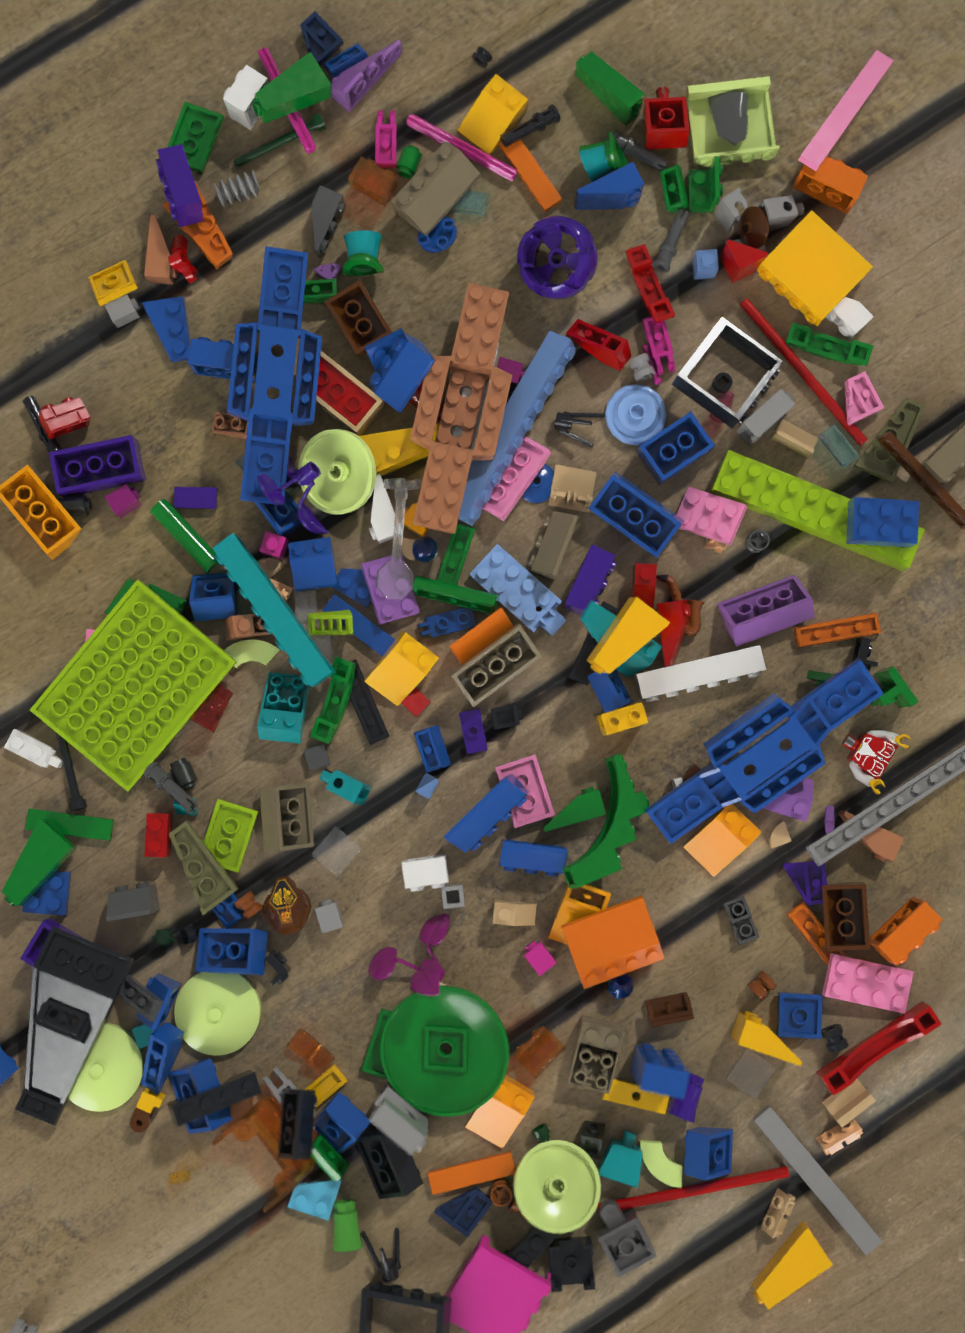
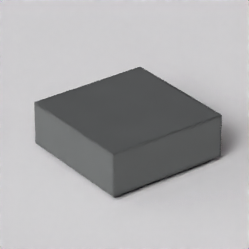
[304,744,330,771]

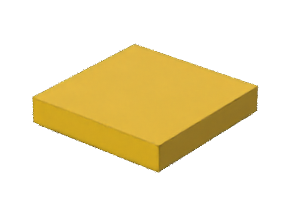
[88,260,138,306]

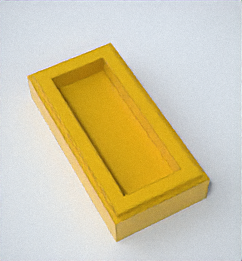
[304,1064,348,1110]

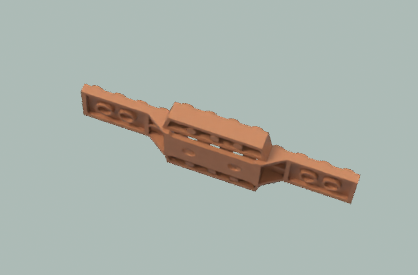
[411,282,512,534]

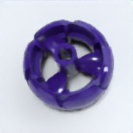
[517,215,598,300]

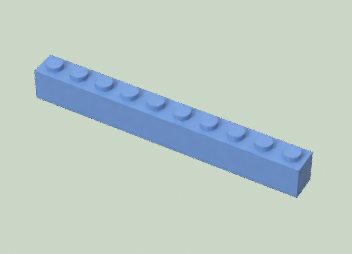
[458,331,576,526]

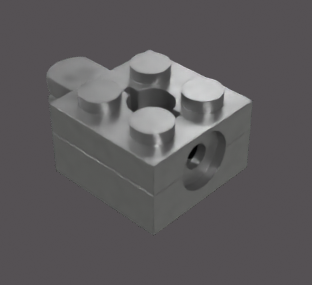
[595,1200,657,1277]

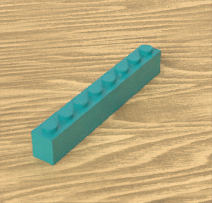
[212,533,336,687]

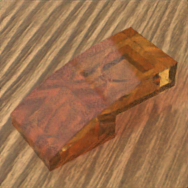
[287,1028,335,1075]

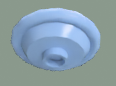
[605,384,667,446]

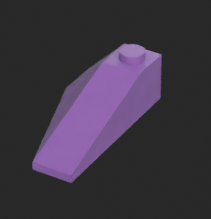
[330,40,403,112]
[762,778,814,822]

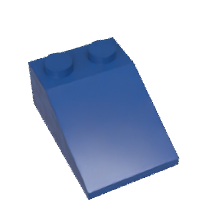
[574,162,645,210]
[195,928,268,975]

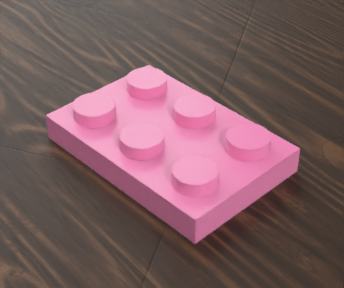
[676,487,747,546]
[495,754,555,828]

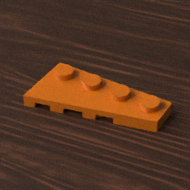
[163,181,233,269]

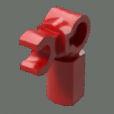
[168,235,198,284]

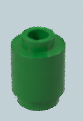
[396,145,422,179]

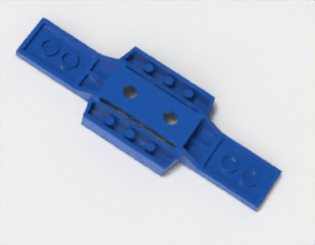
[227,246,322,505]
[645,658,884,844]

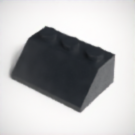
[278,1089,317,1160]
[355,1128,423,1199]

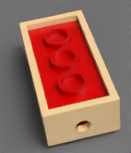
[293,351,385,436]

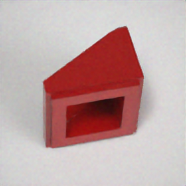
[401,688,431,717]

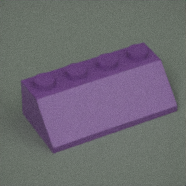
[717,575,815,647]

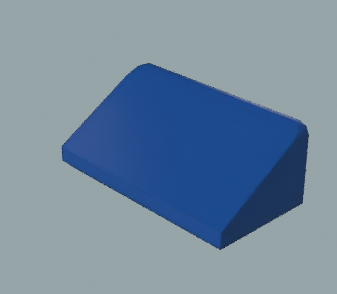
[323,43,368,79]
[414,725,451,773]
[212,893,244,929]

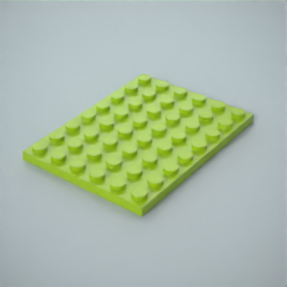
[30,579,237,792]

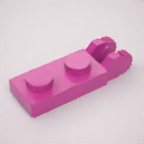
[375,110,397,168]
[642,317,675,376]

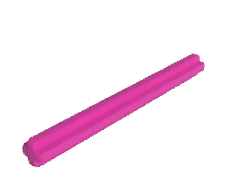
[258,47,316,154]
[407,114,517,181]

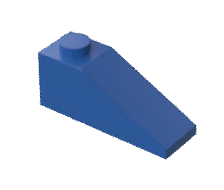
[141,1022,184,1094]

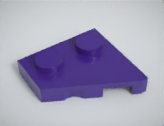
[783,861,827,905]

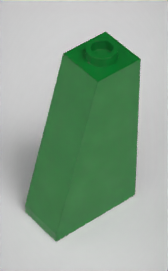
[575,51,645,126]
[253,52,331,124]
[1,819,77,906]

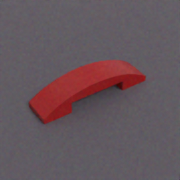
[625,244,675,324]

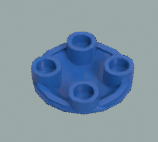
[417,216,457,253]

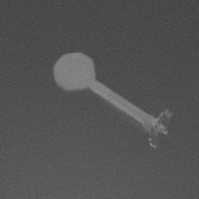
[376,478,421,600]

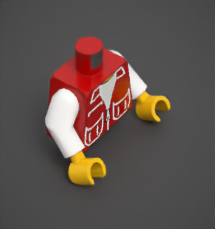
[842,730,912,795]

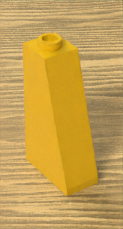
[586,597,670,674]
[752,1221,833,1310]

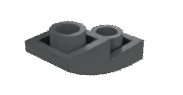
[724,896,759,945]

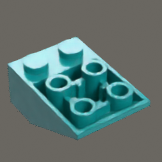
[257,672,309,744]

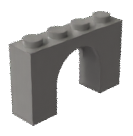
[369,1083,429,1155]

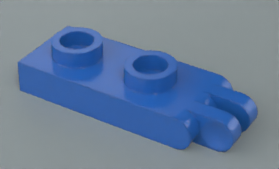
[417,608,476,639]

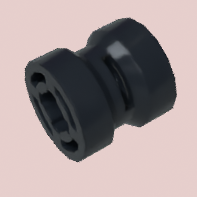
[821,1024,849,1053]

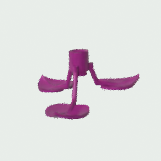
[368,913,450,996]

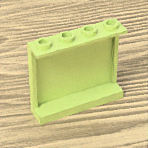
[685,76,780,168]

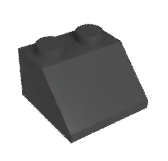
[106,881,160,922]

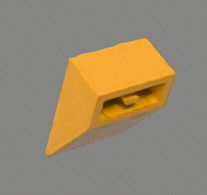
[548,884,611,945]

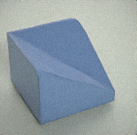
[415,773,439,799]

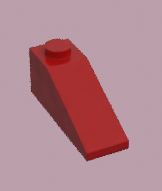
[566,319,632,371]
[632,563,657,610]
[657,600,691,667]

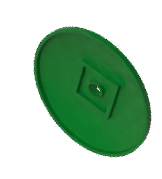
[380,985,510,1117]

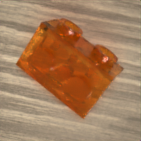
[514,1026,566,1078]

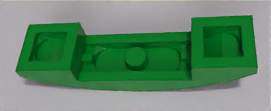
[786,322,874,366]
[310,656,355,744]

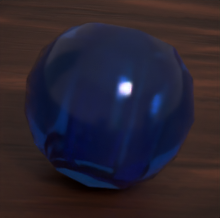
[412,536,438,562]
[607,973,634,999]

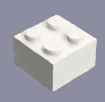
[223,65,269,131]
[402,854,449,892]

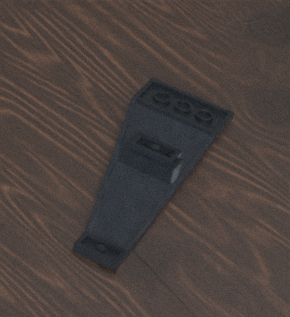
[15,927,134,1126]

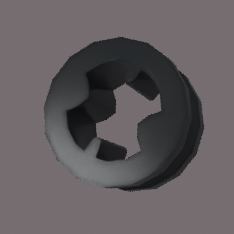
[472,47,492,68]
[712,372,733,393]

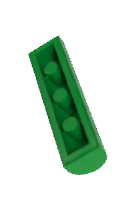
[150,499,219,574]
[413,575,499,614]

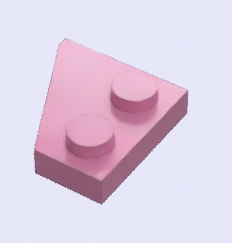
[845,371,884,426]

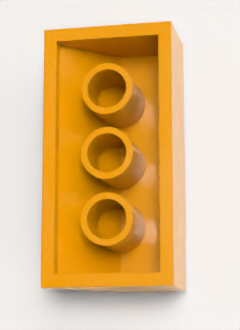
[0,464,82,560]

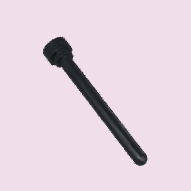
[56,733,87,812]

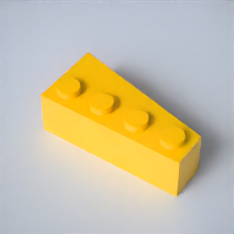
[359,423,439,476]

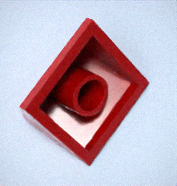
[719,239,768,283]

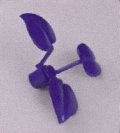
[257,455,329,534]

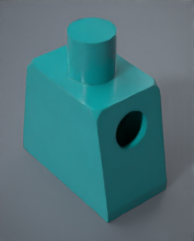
[597,1130,643,1188]

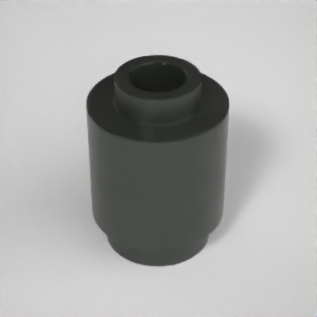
[59,494,92,517]
[170,758,198,791]

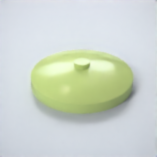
[298,429,377,515]
[174,972,261,1056]
[69,1023,145,1111]
[513,1140,601,1233]

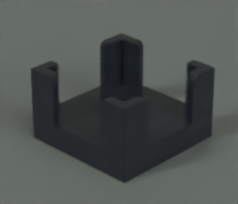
[548,1236,595,1292]

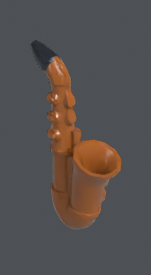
[656,575,705,637]

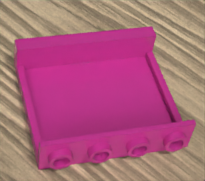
[445,1234,552,1333]

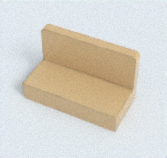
[771,419,819,458]
[822,1079,876,1127]

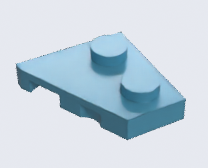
[288,1178,342,1221]

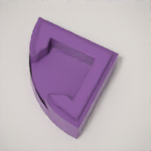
[314,263,343,280]
[824,806,835,834]

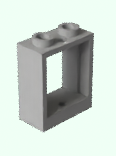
[736,389,795,447]

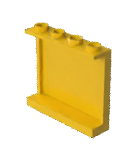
[757,210,873,326]

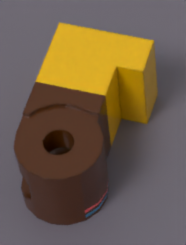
[130,1088,167,1133]

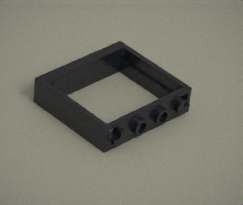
[672,317,783,429]
[359,1281,452,1333]

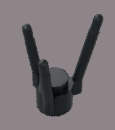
[554,411,605,448]
[361,1228,401,1282]

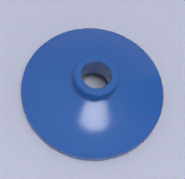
[522,464,554,503]

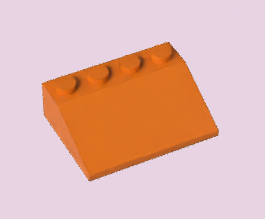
[561,895,665,989]

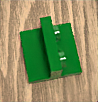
[871,666,919,708]

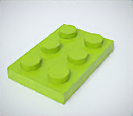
[204,799,259,873]

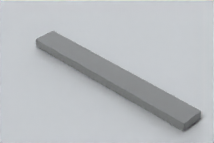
[753,1105,883,1255]

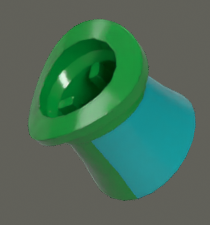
[579,131,628,182]
[343,230,384,277]

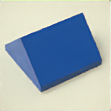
[255,496,303,537]
[587,669,632,713]

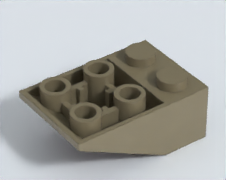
[567,1014,625,1094]

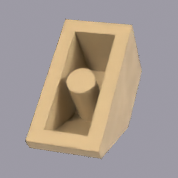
[492,900,537,926]

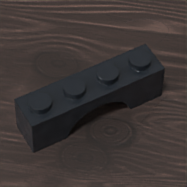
[167,1070,261,1127]
[503,1225,559,1268]

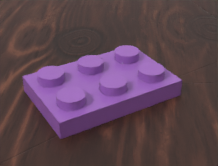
[361,553,420,625]

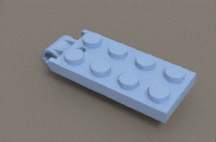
[469,544,566,636]

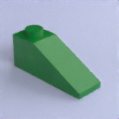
[543,787,606,832]

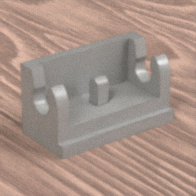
[715,188,747,233]

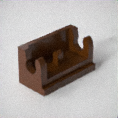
[645,992,694,1027]

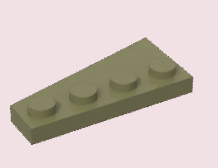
[853,398,925,483]
[169,820,239,915]

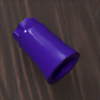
[666,1073,704,1123]

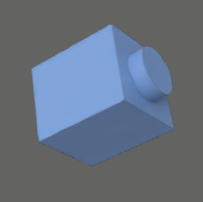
[692,249,719,279]

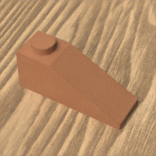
[144,215,178,285]
[839,810,904,863]

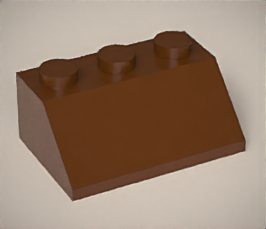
[324,280,392,356]
[822,882,870,951]

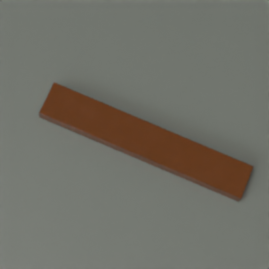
[877,431,965,529]

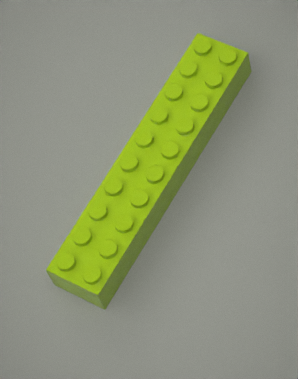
[709,450,925,571]

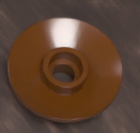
[738,206,769,249]

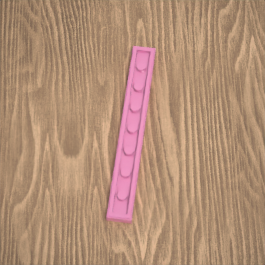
[798,50,894,171]

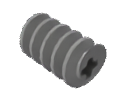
[214,169,260,207]

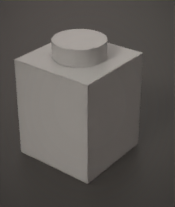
[104,294,140,328]
[441,883,465,909]
[315,898,345,934]

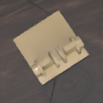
[548,465,597,513]

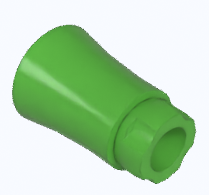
[333,1199,363,1252]

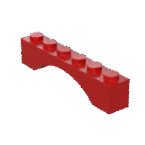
[816,1002,942,1096]

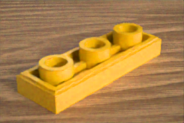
[602,1078,669,1114]

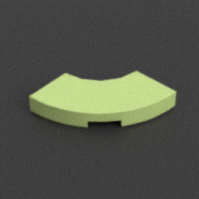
[224,640,280,668]
[639,1140,682,1188]

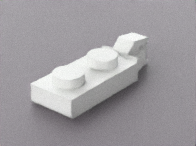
[4,729,63,768]

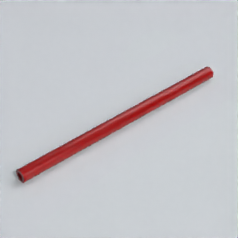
[740,298,868,446]
[597,1166,789,1215]

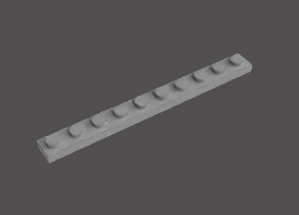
[806,744,965,866]

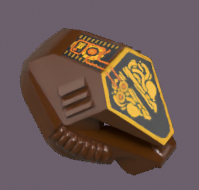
[262,876,312,935]

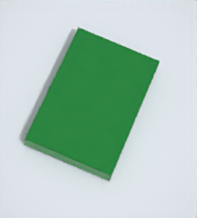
[167,102,224,174]
[361,1008,392,1080]

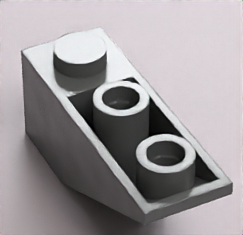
[312,185,346,258]

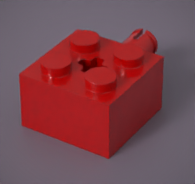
[642,87,689,149]

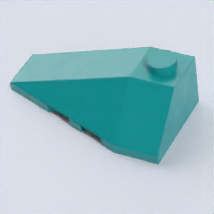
[580,600,662,678]

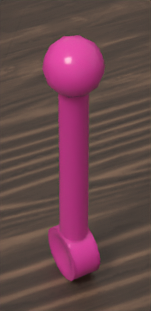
[642,344,662,385]

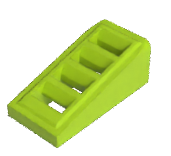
[308,610,353,635]

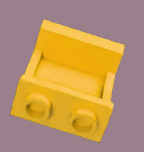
[596,702,648,736]

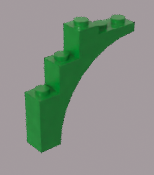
[562,753,649,889]

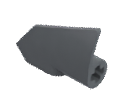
[708,92,748,146]

